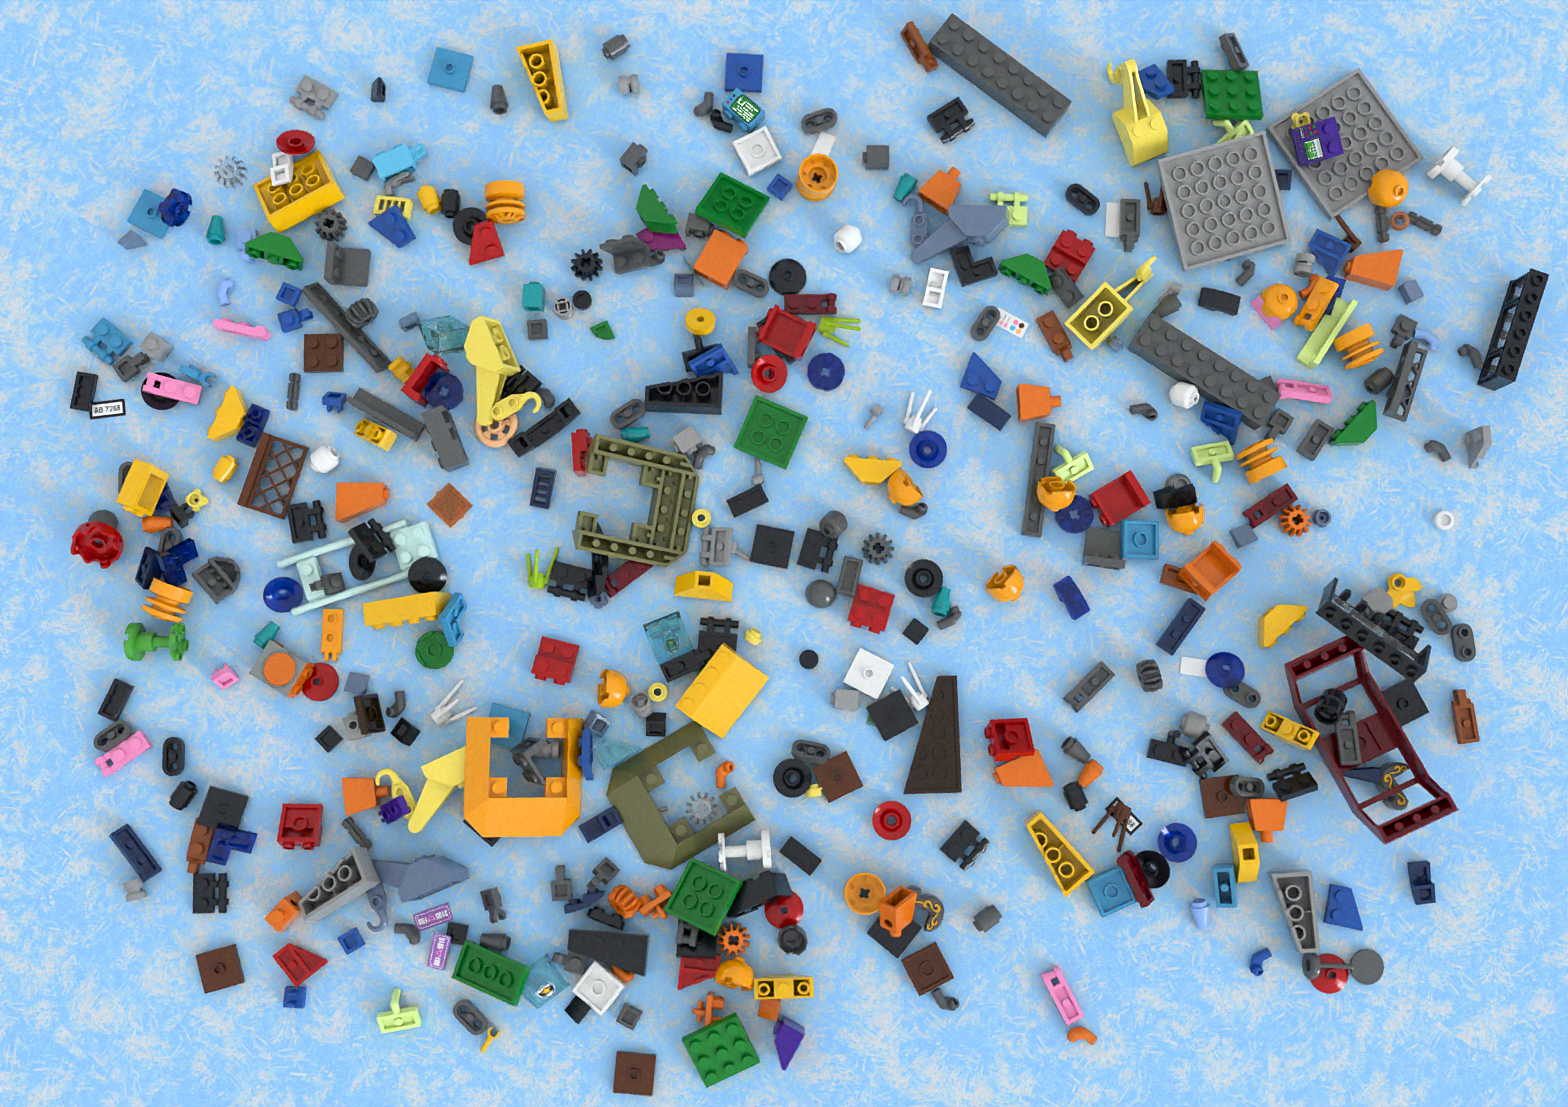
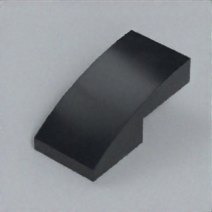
[1197,287,1241,316]
[1153,483,1197,509]

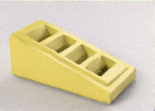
[373,195,414,221]

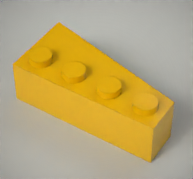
[516,39,569,122]
[363,592,451,630]

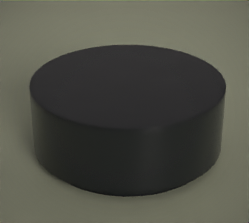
[572,290,592,310]
[799,650,819,669]

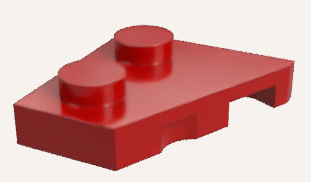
[469,219,505,265]
[272,943,328,987]
[677,954,721,990]

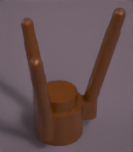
[1144,182,1168,216]
[1336,215,1362,253]
[1092,802,1131,852]

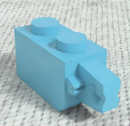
[372,143,428,183]

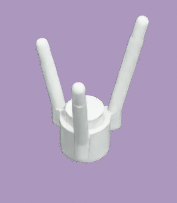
[903,390,937,434]
[890,662,929,711]
[431,680,478,726]

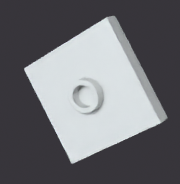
[732,126,782,176]
[843,648,894,699]
[572,960,627,1016]

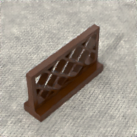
[237,432,309,519]

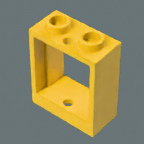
[116,459,169,518]

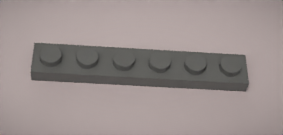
[302,282,392,373]
[1021,422,1055,538]

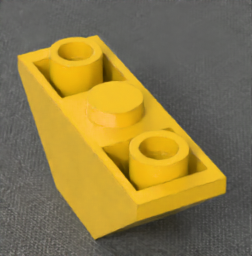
[207,385,250,442]
[354,418,398,452]
[844,454,902,485]
[674,571,733,602]
[1258,605,1308,648]
[1260,711,1320,750]
[1229,822,1260,883]
[754,974,814,1000]

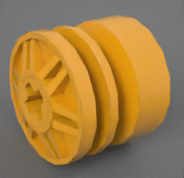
[796,153,838,202]
[484,180,526,224]
[1333,323,1384,370]
[1235,438,1287,485]
[141,578,194,623]
[844,872,886,915]

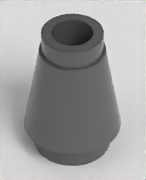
[490,84,509,115]
[1152,294,1182,318]
[1061,736,1091,764]
[480,933,511,953]

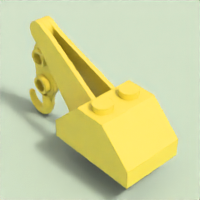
[1107,59,1169,167]
[1064,256,1157,351]
[464,315,542,426]
[375,746,465,833]

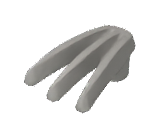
[383,172,415,197]

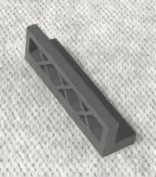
[1382,340,1428,422]
[346,387,425,442]

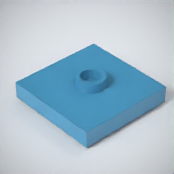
[427,47,474,93]
[127,189,180,239]
[1120,520,1159,560]
[489,703,531,749]
[1085,866,1137,918]

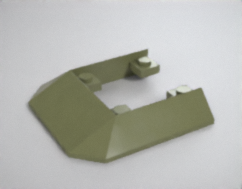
[572,434,700,567]
[606,721,755,870]

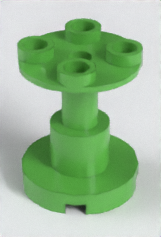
[124,623,189,661]

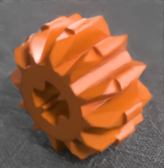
[1278,505,1312,537]
[608,884,641,919]
[717,922,750,957]

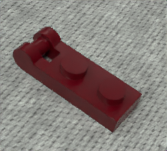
[784,293,837,315]
[1242,483,1298,529]
[604,560,653,598]
[1221,711,1274,764]
[1116,850,1155,908]

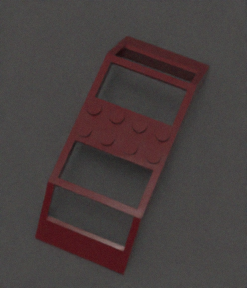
[1284,635,1458,845]

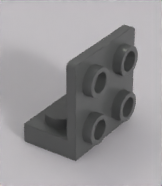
[599,235,652,275]
[324,241,371,287]
[1082,527,1126,570]
[510,737,546,785]

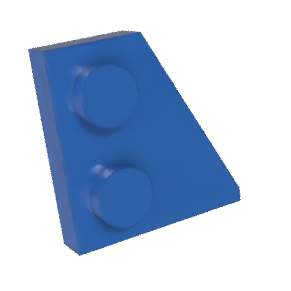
[1138,64,1174,100]
[368,205,416,248]
[1308,228,1352,278]
[688,343,739,378]
[1200,401,1243,446]
[1323,884,1363,931]

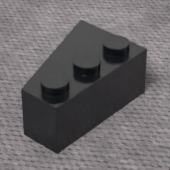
[726,870,793,918]

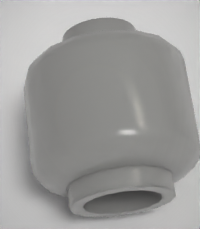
[1179,711,1210,739]

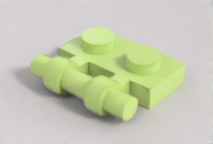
[989,191,1028,227]

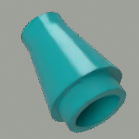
[893,173,917,203]
[205,215,225,245]
[620,427,650,443]
[931,587,951,617]
[253,621,280,649]

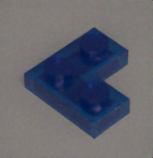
[157,538,198,587]
[206,824,257,866]

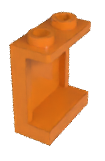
[693,229,748,290]
[1178,540,1242,602]

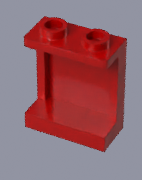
[757,305,817,361]
[401,353,450,408]
[1088,470,1151,528]

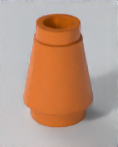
[142,515,173,534]
[1076,759,1104,788]

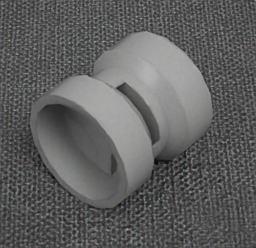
[618,74,640,95]
[1293,253,1316,277]
[889,274,911,296]
[553,297,574,320]
[630,692,653,718]
[539,739,561,759]
[123,878,147,902]

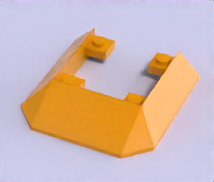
[463,717,583,837]

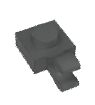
[1389,314,1418,349]
[112,352,150,382]
[1263,408,1295,440]
[309,572,346,595]
[586,857,620,891]
[551,865,573,901]
[480,887,506,923]
[552,951,588,975]

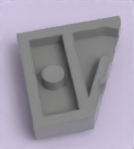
[1465,425,1492,468]

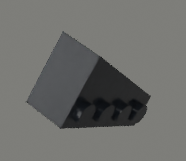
[644,371,723,415]
[567,929,650,977]

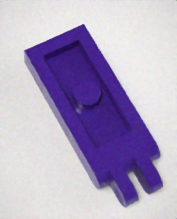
[378,795,411,825]

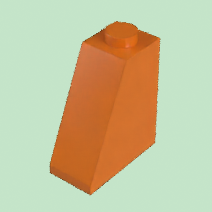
[1343,249,1403,291]
[335,482,390,523]
[992,749,1054,787]

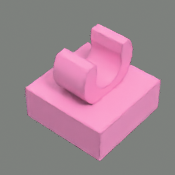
[210,663,239,690]

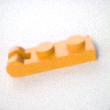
[1294,276,1339,331]

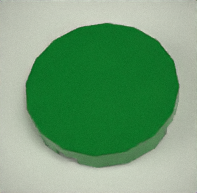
[415,631,454,669]

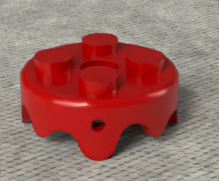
[70,521,124,569]

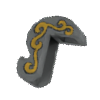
[1375,762,1410,811]
[907,886,944,932]

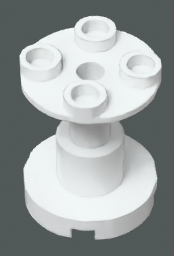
[1426,145,1492,206]
[718,829,772,872]

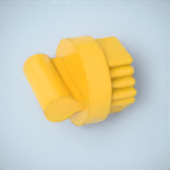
[388,356,415,383]

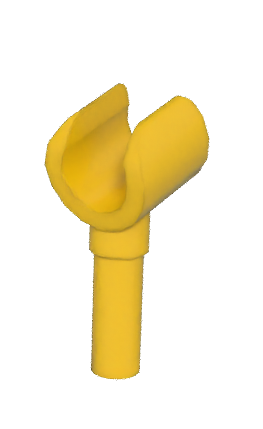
[480,1026,500,1052]

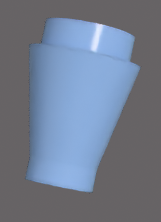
[1190,898,1210,929]

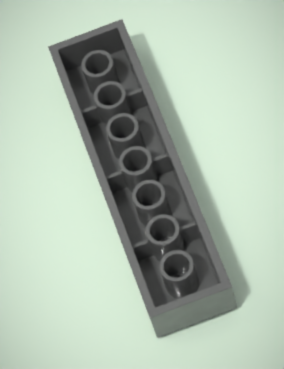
[929,13,1072,138]
[1127,312,1281,430]

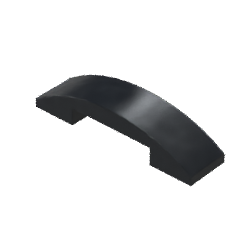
[507,398,581,458]
[586,522,608,598]

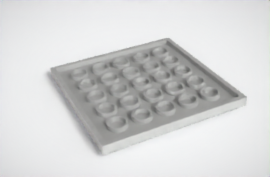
[1265,68,1424,220]
[1156,130,1291,272]

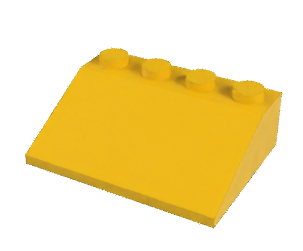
[253,150,345,234]
[675,642,770,738]

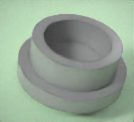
[1438,593,1457,613]

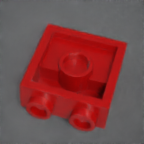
[1044,230,1096,283]
[571,429,592,477]
[847,584,895,634]
[531,636,580,686]
[984,718,1035,761]
[277,803,324,850]

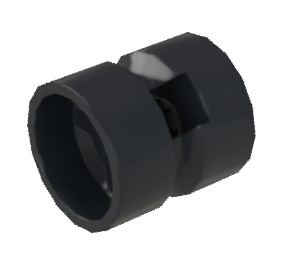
[1314,688,1347,725]

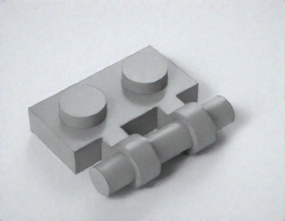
[289,75,339,120]
[699,527,733,567]

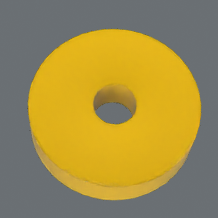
[685,308,716,335]

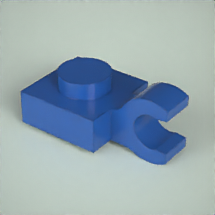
[277,308,313,333]

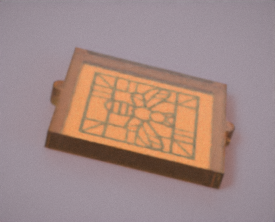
[427,483,473,528]

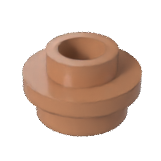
[1390,212,1410,231]

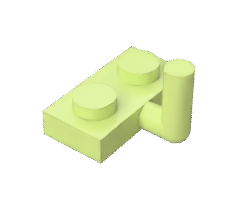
[1212,119,1255,144]
[1190,441,1234,483]
[1052,445,1094,482]
[377,988,421,1033]

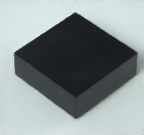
[315,725,343,753]
[446,922,469,945]

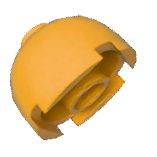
[1368,169,1409,208]
[1260,283,1298,321]
[887,468,924,506]
[1037,476,1076,511]
[1164,503,1205,535]
[985,565,1024,602]
[597,669,630,708]
[714,957,755,992]

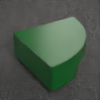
[590,320,615,340]

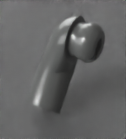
[693,92,714,117]
[651,251,665,266]
[1236,259,1256,286]
[1458,344,1483,368]
[535,387,555,408]
[693,444,716,469]
[899,502,928,519]
[937,606,962,630]
[394,923,421,945]
[931,988,960,1011]

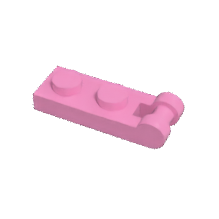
[212,317,271,341]
[142,372,202,405]
[1275,379,1332,404]
[94,730,152,778]
[1040,965,1085,1026]

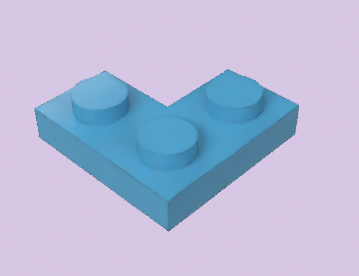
[438,593,467,647]

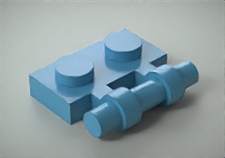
[81,317,133,366]

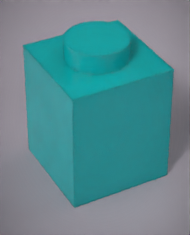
[522,282,545,312]

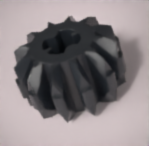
[571,249,603,281]

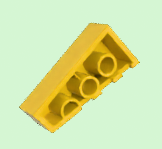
[1025,809,1095,898]

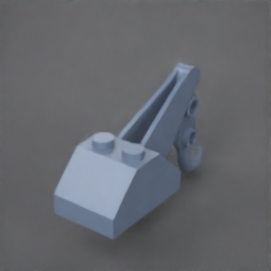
[902,194,1010,264]
[366,854,470,932]

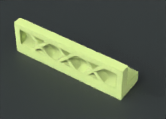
[1295,296,1358,369]

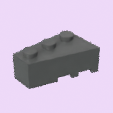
[421,405,470,472]

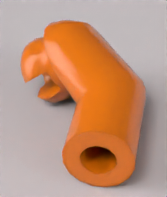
[1299,274,1320,300]
[715,761,735,788]
[611,965,634,983]
[1067,1026,1098,1045]

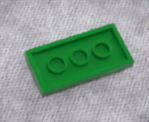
[452,940,531,1006]

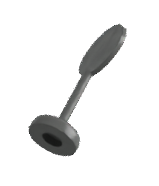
[1302,949,1384,985]

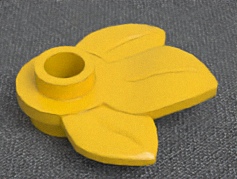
[1387,573,1423,609]

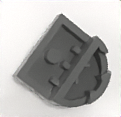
[192,556,240,604]

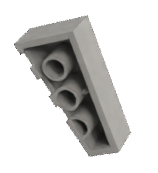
[298,846,380,922]
[1268,869,1320,953]

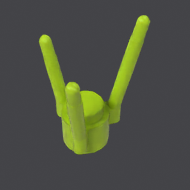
[818,316,861,347]
[526,547,559,589]

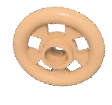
[474,413,518,448]

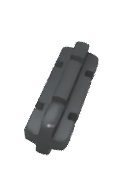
[1375,206,1390,243]
[1408,211,1443,236]
[286,373,301,410]
[342,817,373,850]

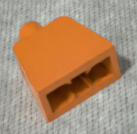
[918,167,961,216]
[1016,384,1061,423]
[342,777,390,815]
[1245,798,1288,843]
[879,885,917,937]
[264,891,303,932]

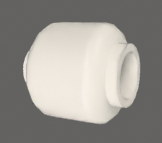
[834,225,862,253]
[1169,382,1199,409]
[310,445,340,474]

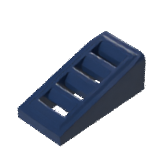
[530,467,557,509]
[1342,767,1382,784]

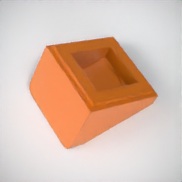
[758,999,781,1021]

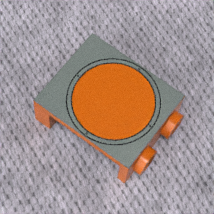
[249,640,314,698]

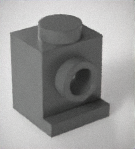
[619,142,648,176]
[685,213,715,238]

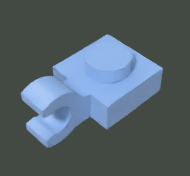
[237,229,258,263]

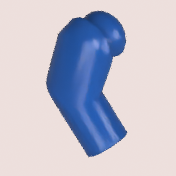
[1249,947,1272,976]

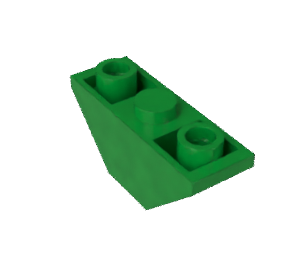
[636,184,678,234]
[245,232,304,271]
[998,253,1052,295]
[1328,399,1377,446]

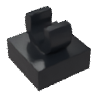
[170,503,194,529]

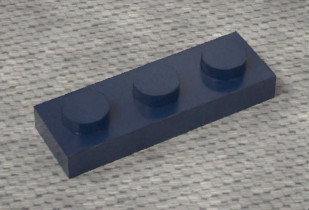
[1156,598,1206,656]
[109,823,163,882]

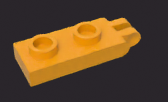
[321,609,344,661]

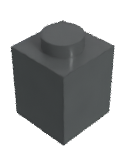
[862,145,889,170]

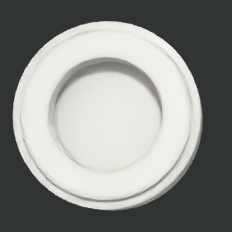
[1433,511,1454,530]

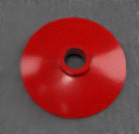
[276,130,315,155]
[751,355,787,393]
[302,663,339,701]
[872,801,911,840]
[765,891,804,929]
[1310,953,1349,994]

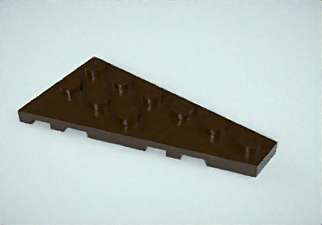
[903,675,962,794]

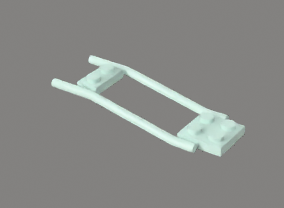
[277,519,439,616]

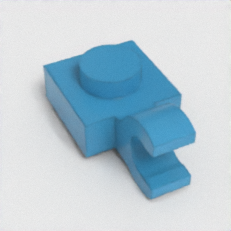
[178,364,217,388]

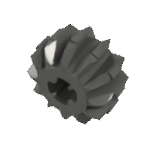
[314,209,348,242]
[344,298,379,329]
[861,532,894,565]
[1136,659,1163,692]

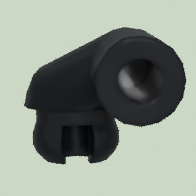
[710,109,733,133]

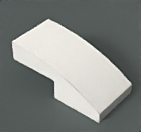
[270,151,293,187]
[923,268,949,309]

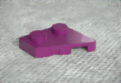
[636,228,686,252]

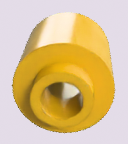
[417,185,441,215]
[211,454,239,483]

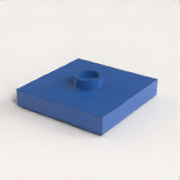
[724,53,764,93]

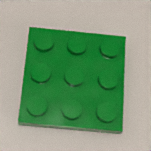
[1200,70,1263,120]
[695,172,770,239]
[733,395,808,470]
[664,857,743,936]
[682,1012,760,1088]

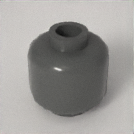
[819,510,848,539]

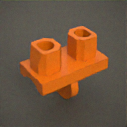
[639,884,672,920]
[691,992,724,1027]

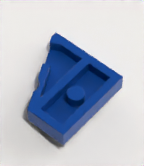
[959,352,1002,400]
[578,729,594,781]

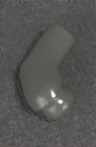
[1130,403,1158,421]
[1424,440,1451,462]
[386,691,406,718]

